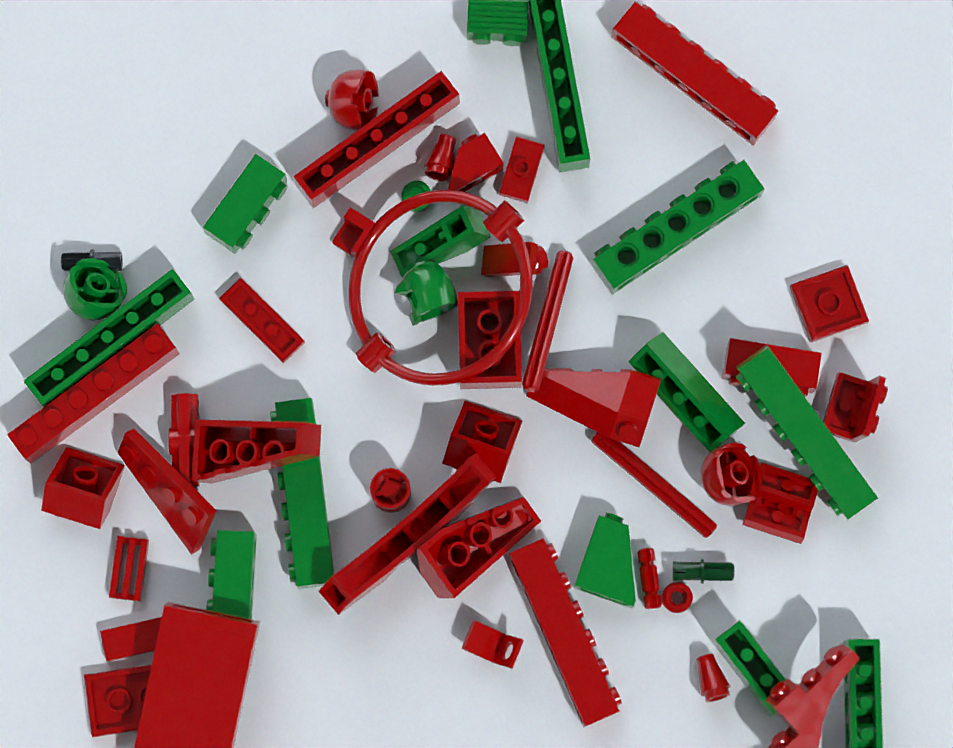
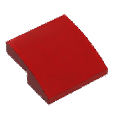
[742,462,818,544]

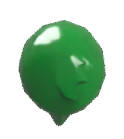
[394,261,458,326]

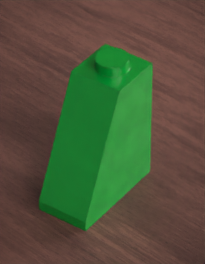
[573,513,636,609]

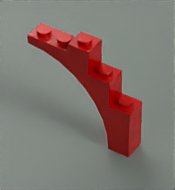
[318,453,496,615]
[765,644,860,748]

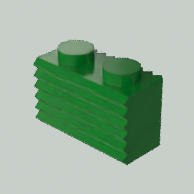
[467,0,529,46]

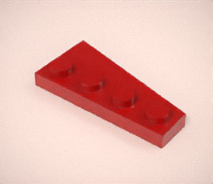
[117,428,217,555]

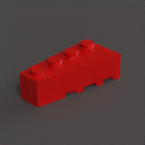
[191,420,321,484]

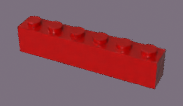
[611,1,778,146]
[293,70,460,209]
[7,323,180,464]
[509,538,622,727]

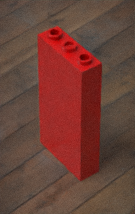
[134,602,260,748]

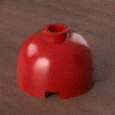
[325,69,379,130]
[700,442,762,506]

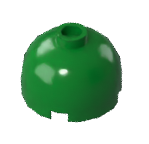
[63,258,127,321]

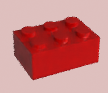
[458,291,522,389]

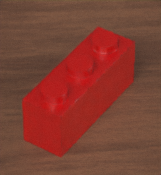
[722,338,822,397]

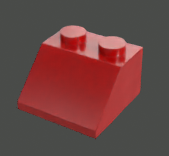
[442,401,523,484]
[41,447,125,529]

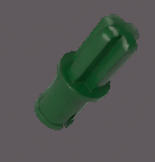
[673,559,734,584]

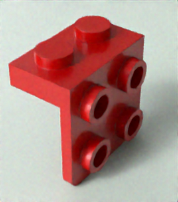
[823,372,888,443]

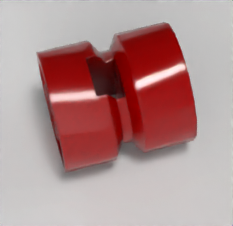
[370,468,411,513]

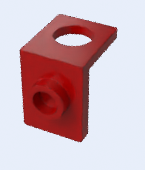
[461,620,524,669]

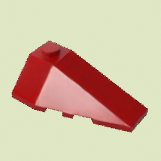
[526,368,661,448]
[417,497,541,598]

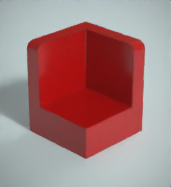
[332,207,376,258]

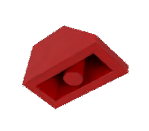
[448,133,504,192]

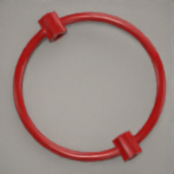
[348,190,533,386]

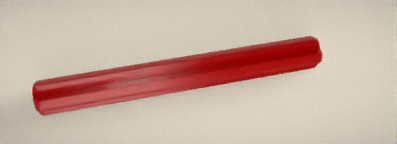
[522,250,573,392]
[591,432,717,538]

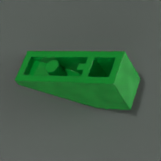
[390,205,491,277]

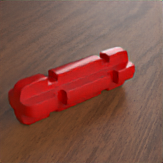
[637,548,661,609]

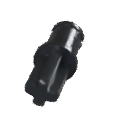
[61,249,123,271]

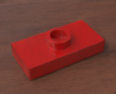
[499,136,545,203]

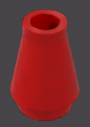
[424,134,456,182]
[696,654,731,703]

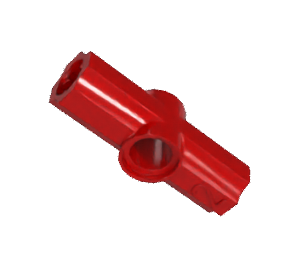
[168,393,200,488]

